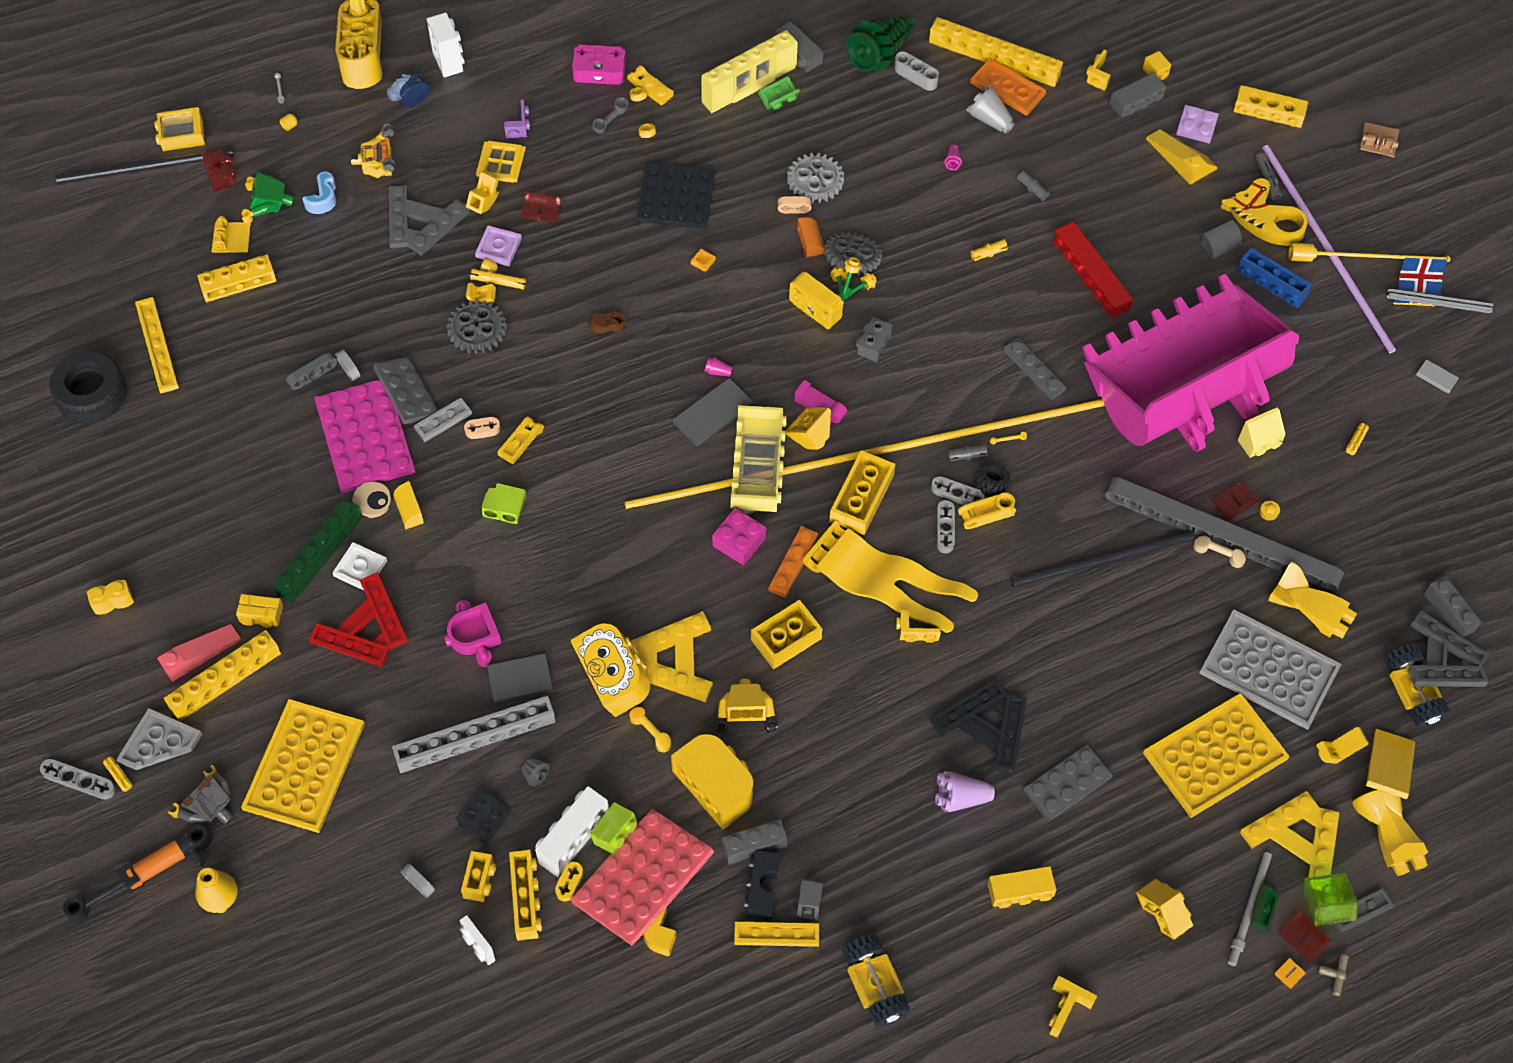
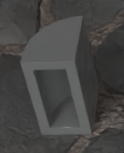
[1200,220,1242,259]

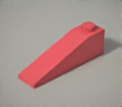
[157,624,241,682]

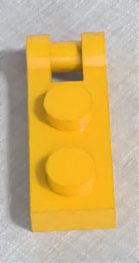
[627,65,673,106]
[497,416,544,464]

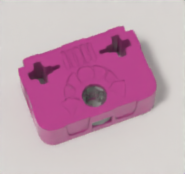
[572,45,626,84]

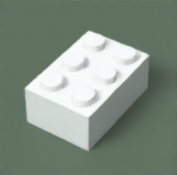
[427,13,464,77]

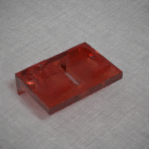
[521,193,561,223]
[1212,482,1260,520]
[1278,911,1332,963]

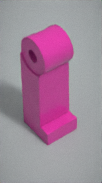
[794,380,847,423]

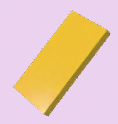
[1366,729,1415,799]

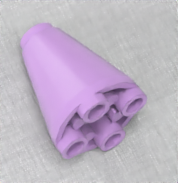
[935,771,995,812]

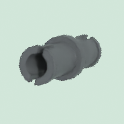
[1017,170,1050,201]
[948,444,988,462]

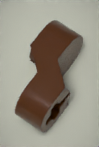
[588,311,627,334]

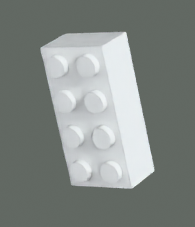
[535,787,608,877]

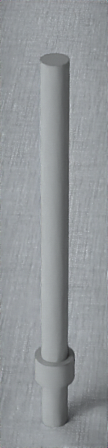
[1228,852,1272,966]

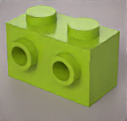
[590,802,638,855]

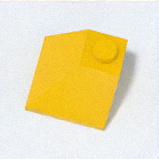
[785,407,831,450]

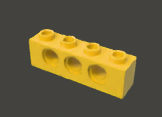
[1233,85,1308,128]

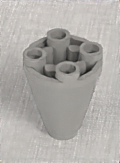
[966,85,1015,134]

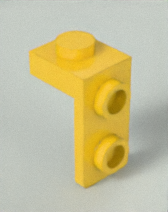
[1086,49,1110,91]
[896,610,941,642]
[1316,727,1368,764]

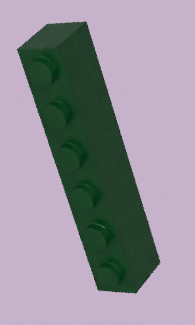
[273,497,363,604]

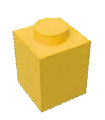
[1143,51,1171,80]

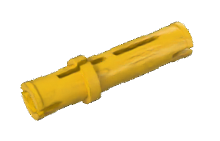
[470,268,526,290]

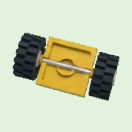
[1384,643,1451,729]
[842,934,911,1027]

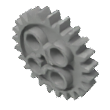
[787,153,844,203]

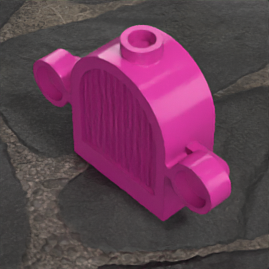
[443,600,501,667]

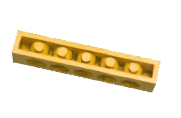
[164,630,281,722]

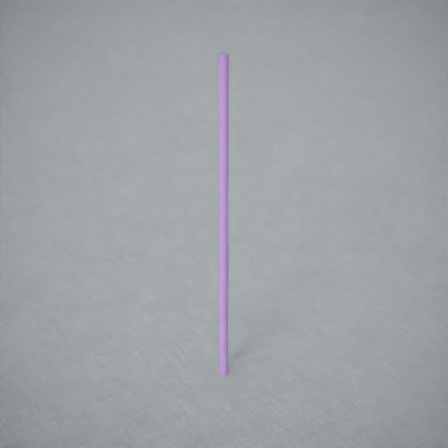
[1262,145,1396,353]

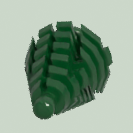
[846,16,916,72]

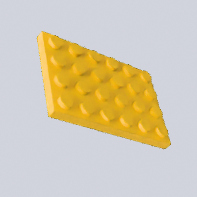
[1143,693,1290,818]
[241,699,365,833]

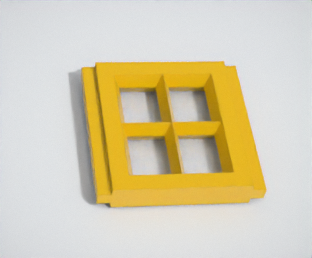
[476,141,526,183]

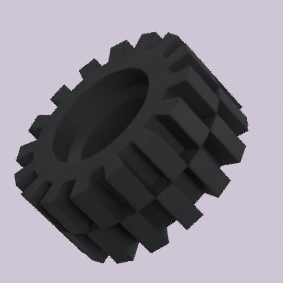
[974,461,1011,496]

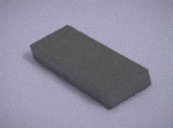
[1329,888,1394,933]

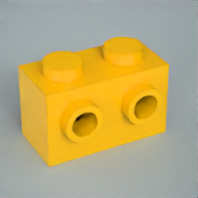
[461,851,496,902]

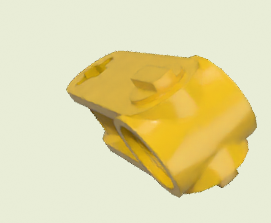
[958,493,1016,529]

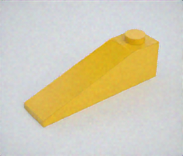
[1146,129,1218,185]

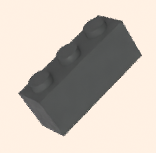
[775,21,823,73]
[1110,73,1166,118]
[1424,576,1481,638]
[722,820,787,865]

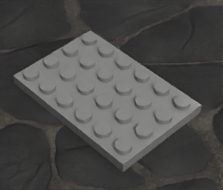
[1199,610,1341,730]

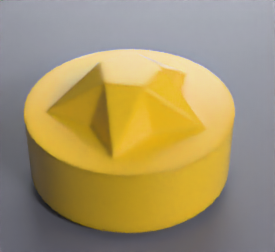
[629,87,647,101]
[638,124,656,138]
[1260,501,1280,521]

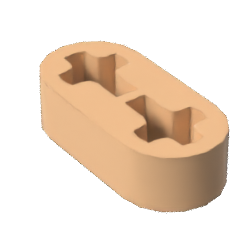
[778,197,811,213]
[464,417,500,439]

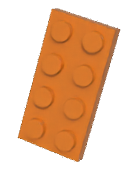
[970,58,1046,116]

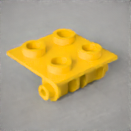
[212,216,251,253]

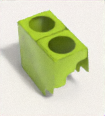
[482,483,527,524]

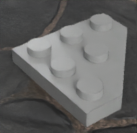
[116,708,202,770]

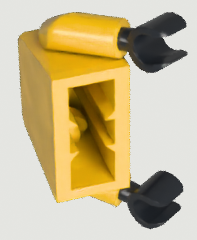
[715,679,778,734]

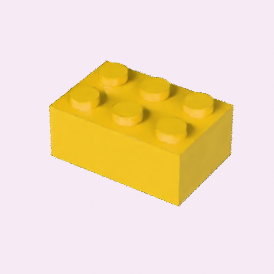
[751,600,822,670]

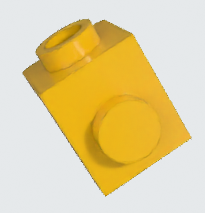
[466,283,496,304]

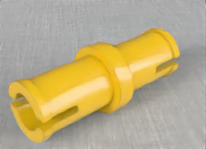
[970,239,1008,262]

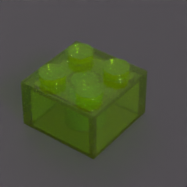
[1304,873,1358,926]

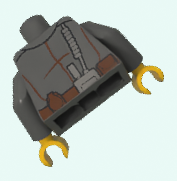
[168,765,233,824]

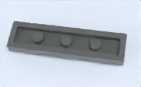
[1004,338,1066,401]

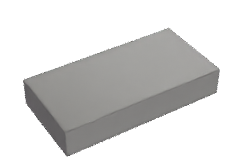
[1416,359,1459,394]

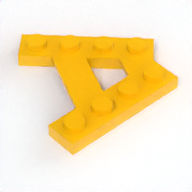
[631,611,713,702]
[1240,791,1340,891]

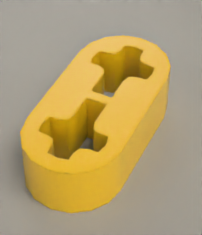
[555,862,583,901]

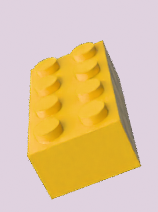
[830,450,896,536]

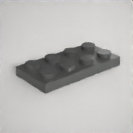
[373,357,438,425]
[1023,745,1113,822]

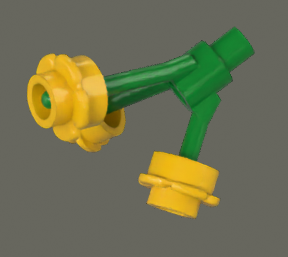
[830,257,877,304]

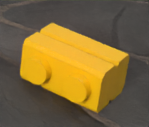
[236,594,283,628]

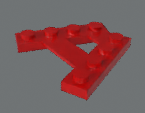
[309,572,408,667]

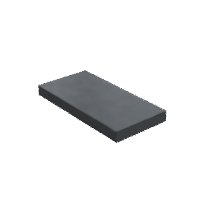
[673,378,753,447]

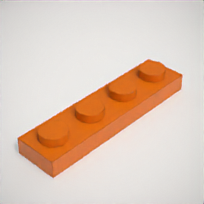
[768,526,819,598]

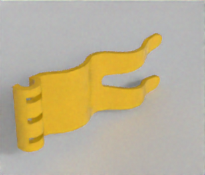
[803,520,978,633]

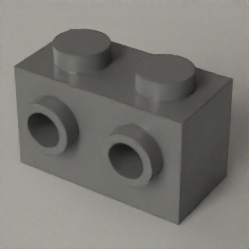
[856,317,893,362]

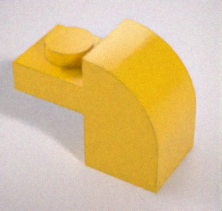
[466,170,499,214]
[643,907,676,957]

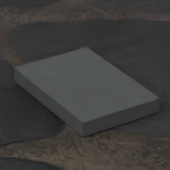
[487,654,553,704]

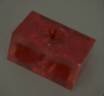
[202,149,236,192]

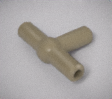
[1318,954,1349,996]

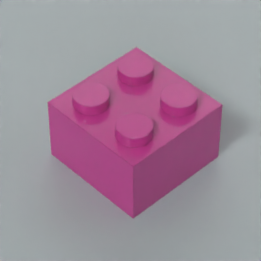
[712,508,766,566]

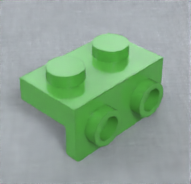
[758,76,800,110]

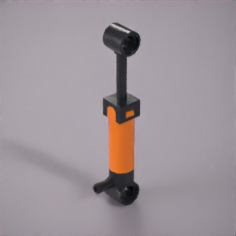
[62,824,211,923]

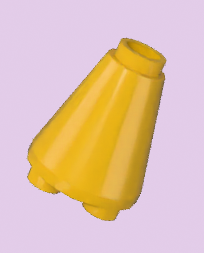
[195,868,238,913]

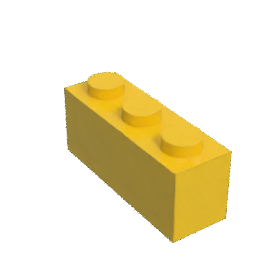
[987,867,1056,908]

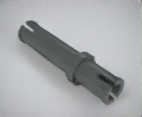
[1255,153,1282,200]

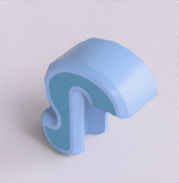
[302,171,336,214]

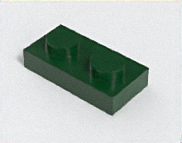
[1250,885,1279,932]

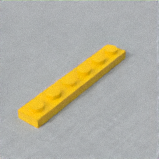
[135,297,179,393]

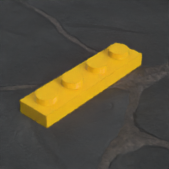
[734,922,819,946]

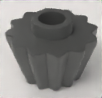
[522,758,550,787]

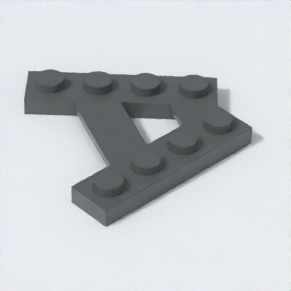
[389,185,470,256]
[1407,610,1489,687]

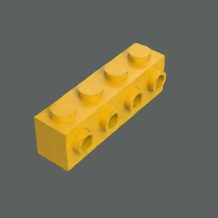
[197,254,276,302]
[509,850,542,941]

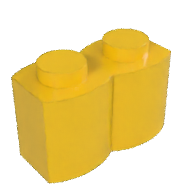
[87,580,134,615]

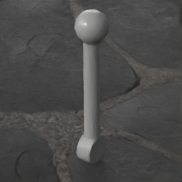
[274,73,285,103]

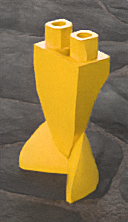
[1268,562,1357,638]
[1352,790,1428,876]

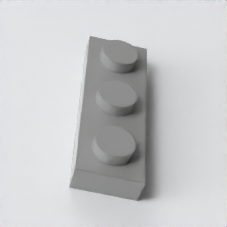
[414,398,472,442]

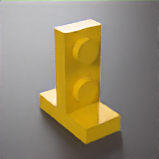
[1049,976,1097,1038]

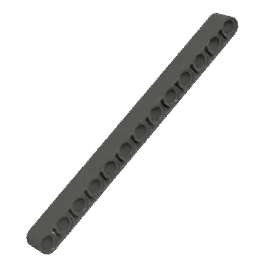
[1105,477,1344,592]

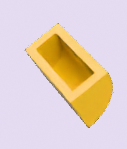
[393,481,424,529]

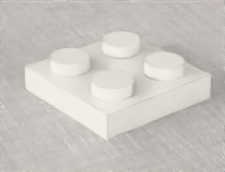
[333,542,387,590]
[460,915,495,965]

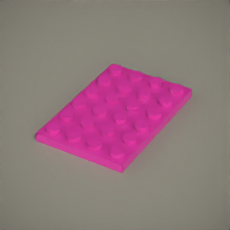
[314,380,415,493]

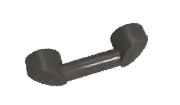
[592,97,628,134]

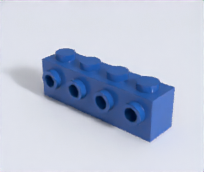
[1237,247,1312,308]

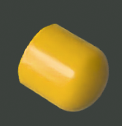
[279,114,298,131]
[480,258,498,273]

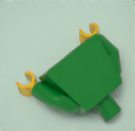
[242,172,293,223]

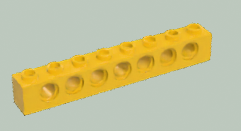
[929,17,1063,87]

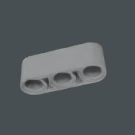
[894,52,939,91]

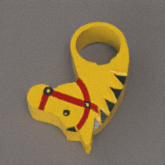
[1221,178,1307,246]

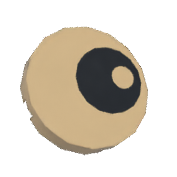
[352,482,391,518]

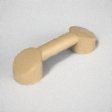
[1193,536,1246,568]

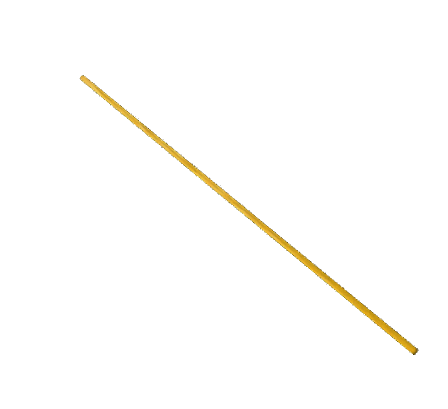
[625,399,1105,509]

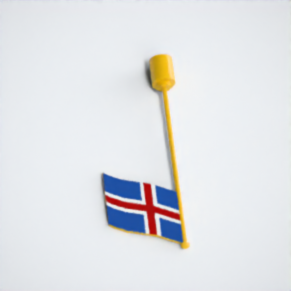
[1288,243,1450,306]

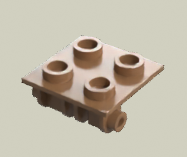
[1360,122,1399,157]

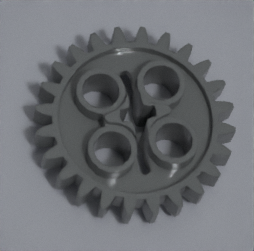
[824,232,882,274]
[447,300,507,354]

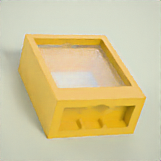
[155,107,205,151]

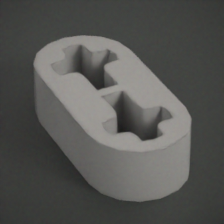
[335,349,360,381]
[400,864,435,898]

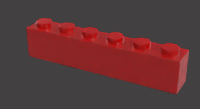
[1053,222,1133,318]

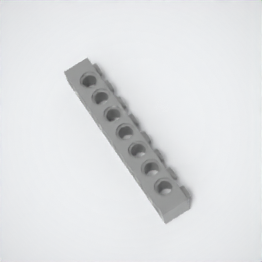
[392,696,556,773]

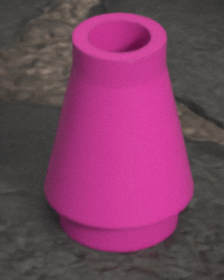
[944,145,962,170]
[705,357,733,377]

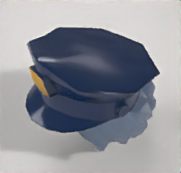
[387,73,431,107]

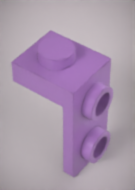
[504,99,530,138]

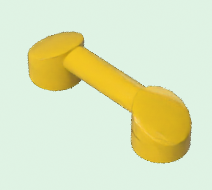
[629,707,672,752]

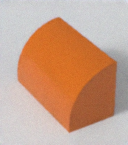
[797,218,825,257]

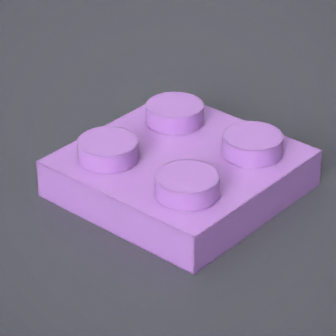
[1176,105,1219,144]
[475,226,522,266]

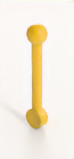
[990,432,1027,444]

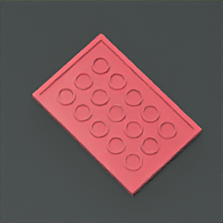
[570,809,714,946]

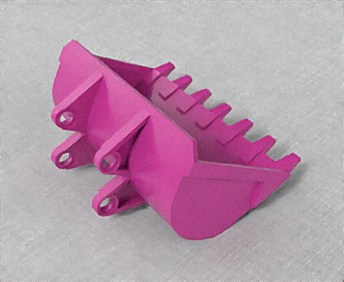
[1082,274,1299,452]

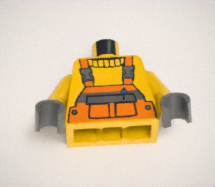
[351,123,395,178]

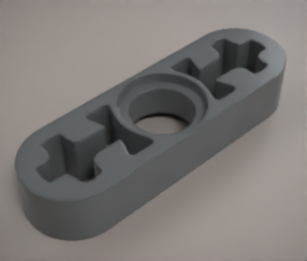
[286,353,337,390]

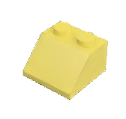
[1238,407,1285,458]

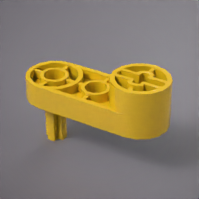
[335,0,383,89]

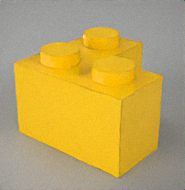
[1136,879,1193,939]

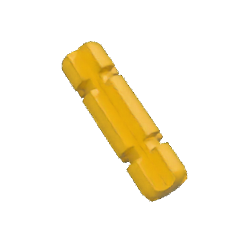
[1346,423,1369,455]
[103,756,133,792]

